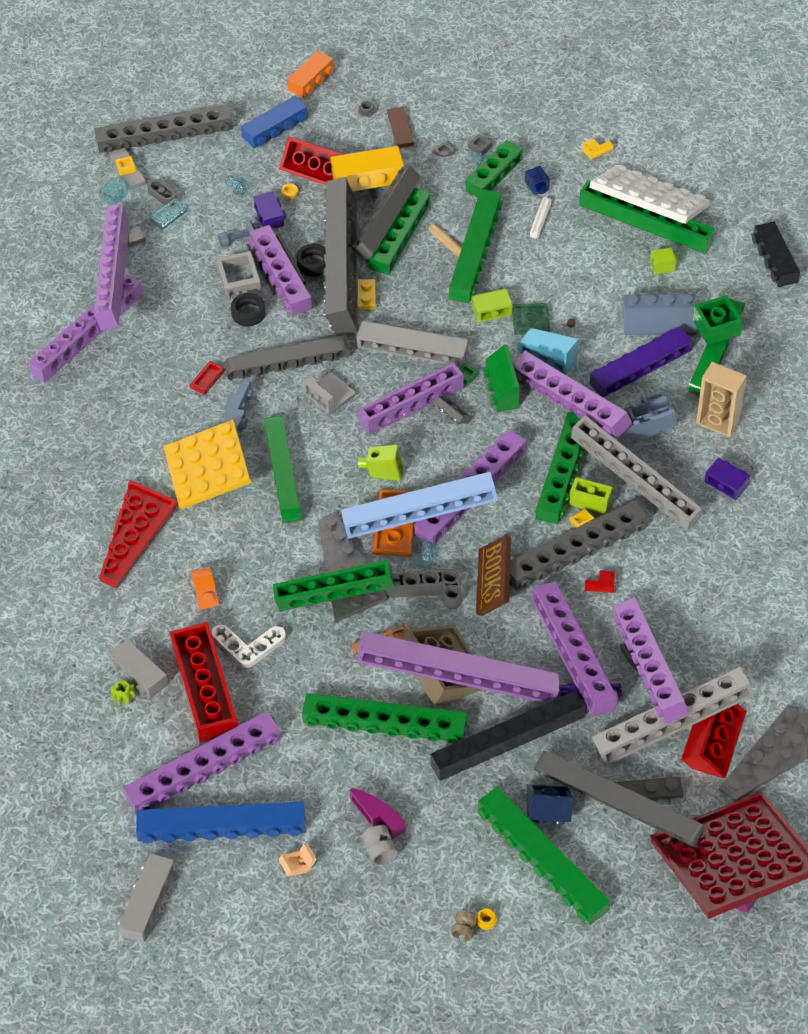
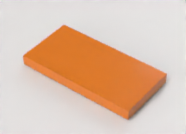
[372,489,415,557]

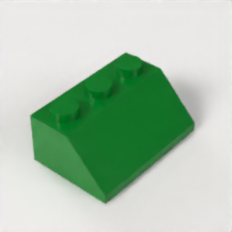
[483,344,519,412]

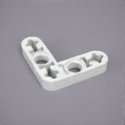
[212,625,286,668]

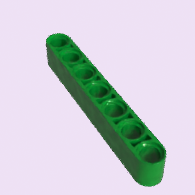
[688,298,745,395]
[264,415,301,524]

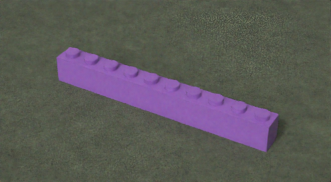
[94,204,130,330]
[357,631,559,703]

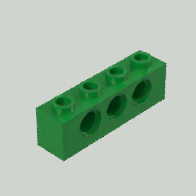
[465,140,523,197]

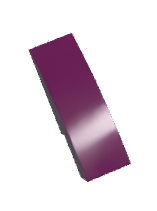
[349,788,406,839]

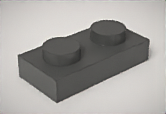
[434,396,472,424]

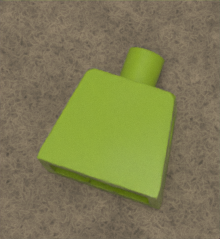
[358,445,404,481]

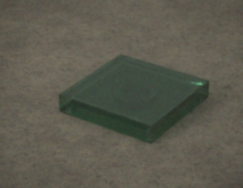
[512,303,550,335]

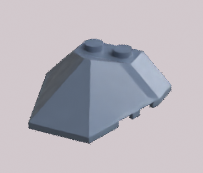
[619,392,678,441]

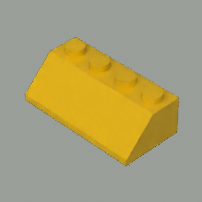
[330,146,404,191]

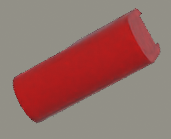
[584,570,615,593]

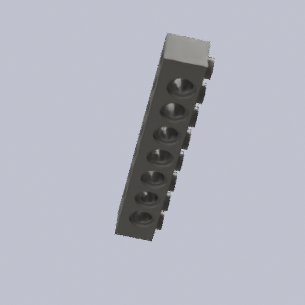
[94,104,232,153]
[510,500,648,590]

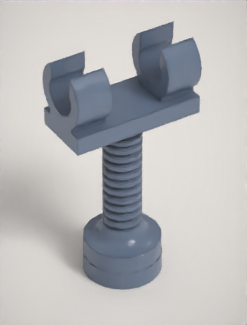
[218,217,261,247]

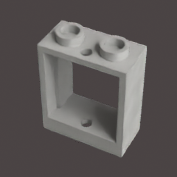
[216,251,261,300]

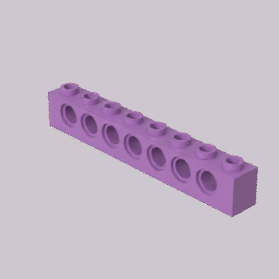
[29,274,143,383]
[513,351,632,439]
[414,429,527,547]
[531,582,618,716]
[613,597,690,724]
[123,711,280,814]

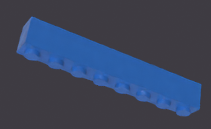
[136,801,305,844]

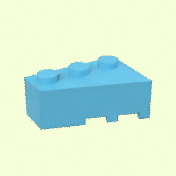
[519,328,578,375]

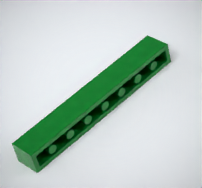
[579,180,715,254]
[448,189,503,303]
[478,787,611,925]

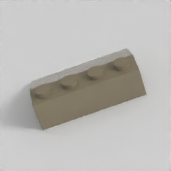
[402,624,482,706]

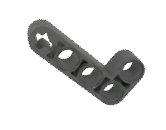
[383,569,461,609]

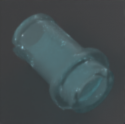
[225,175,246,195]
[418,541,433,566]

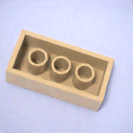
[696,362,747,437]

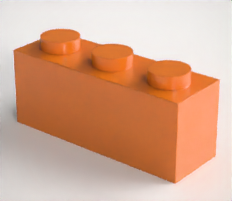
[287,51,334,98]

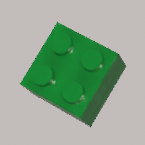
[692,295,743,345]

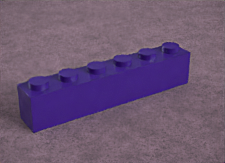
[590,326,693,398]

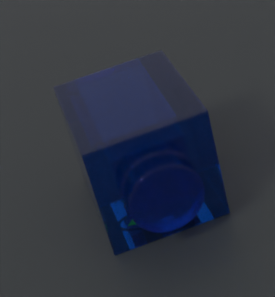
[525,166,550,195]

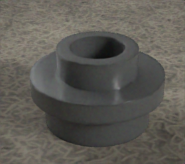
[358,101,375,116]

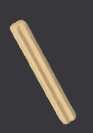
[429,224,462,258]

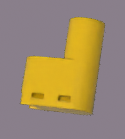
[581,139,613,160]

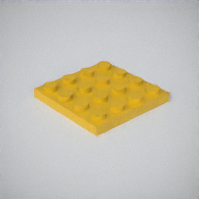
[164,420,252,509]

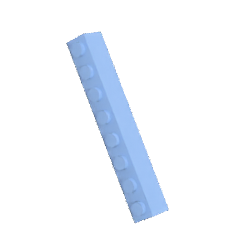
[341,472,498,539]

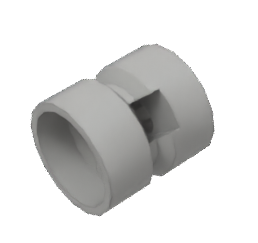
[362,825,398,865]

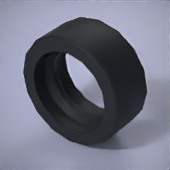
[296,243,326,277]
[231,293,265,327]

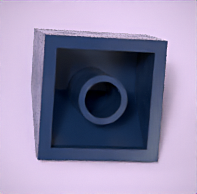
[526,784,574,825]

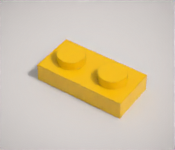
[358,279,376,310]

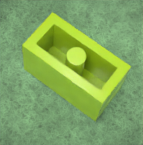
[472,289,512,322]
[569,477,613,515]

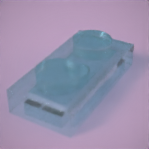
[150,198,187,230]

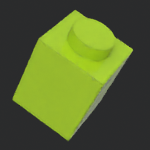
[650,247,678,275]

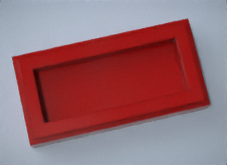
[189,361,225,395]

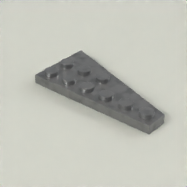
[318,513,387,623]
[718,704,808,801]

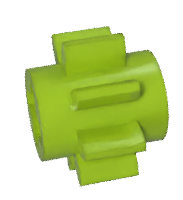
[110,680,135,705]

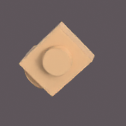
[279,844,316,877]

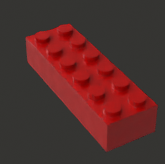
[169,622,238,743]

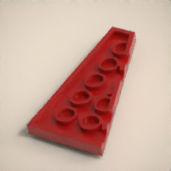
[99,479,178,589]

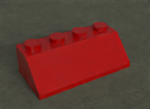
[279,136,345,185]
[681,704,747,779]

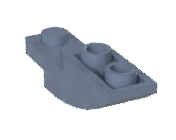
[224,379,253,440]

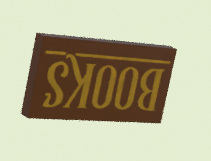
[476,534,511,616]

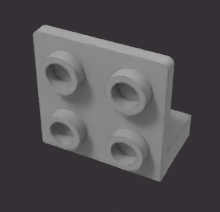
[303,373,355,415]

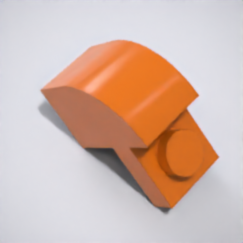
[190,566,219,610]

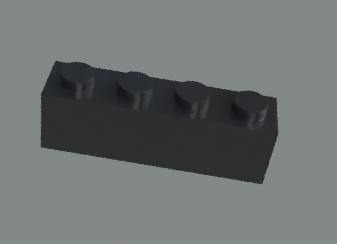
[752,221,800,287]

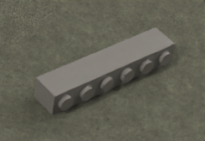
[357,321,468,366]

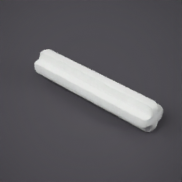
[530,197,552,239]

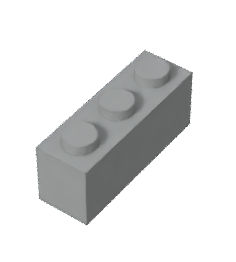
[109,639,168,699]

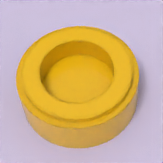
[281,184,298,199]

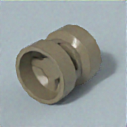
[451,911,477,941]

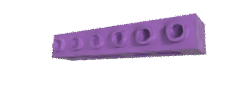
[248,225,312,316]
[359,362,463,435]

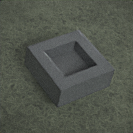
[468,134,492,156]

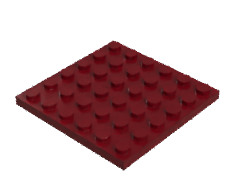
[650,791,808,919]

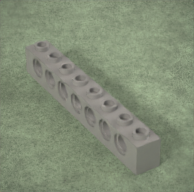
[571,415,702,531]
[592,667,754,766]

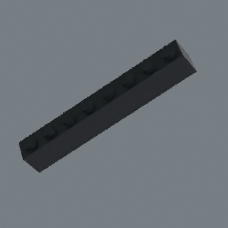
[430,690,586,781]

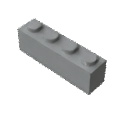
[117,853,176,942]

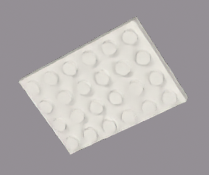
[589,165,710,224]

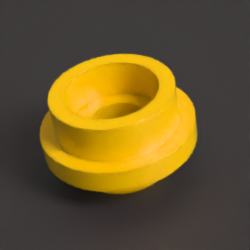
[476,908,497,930]

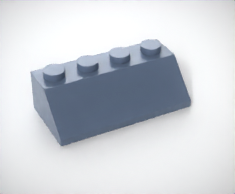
[622,294,697,335]

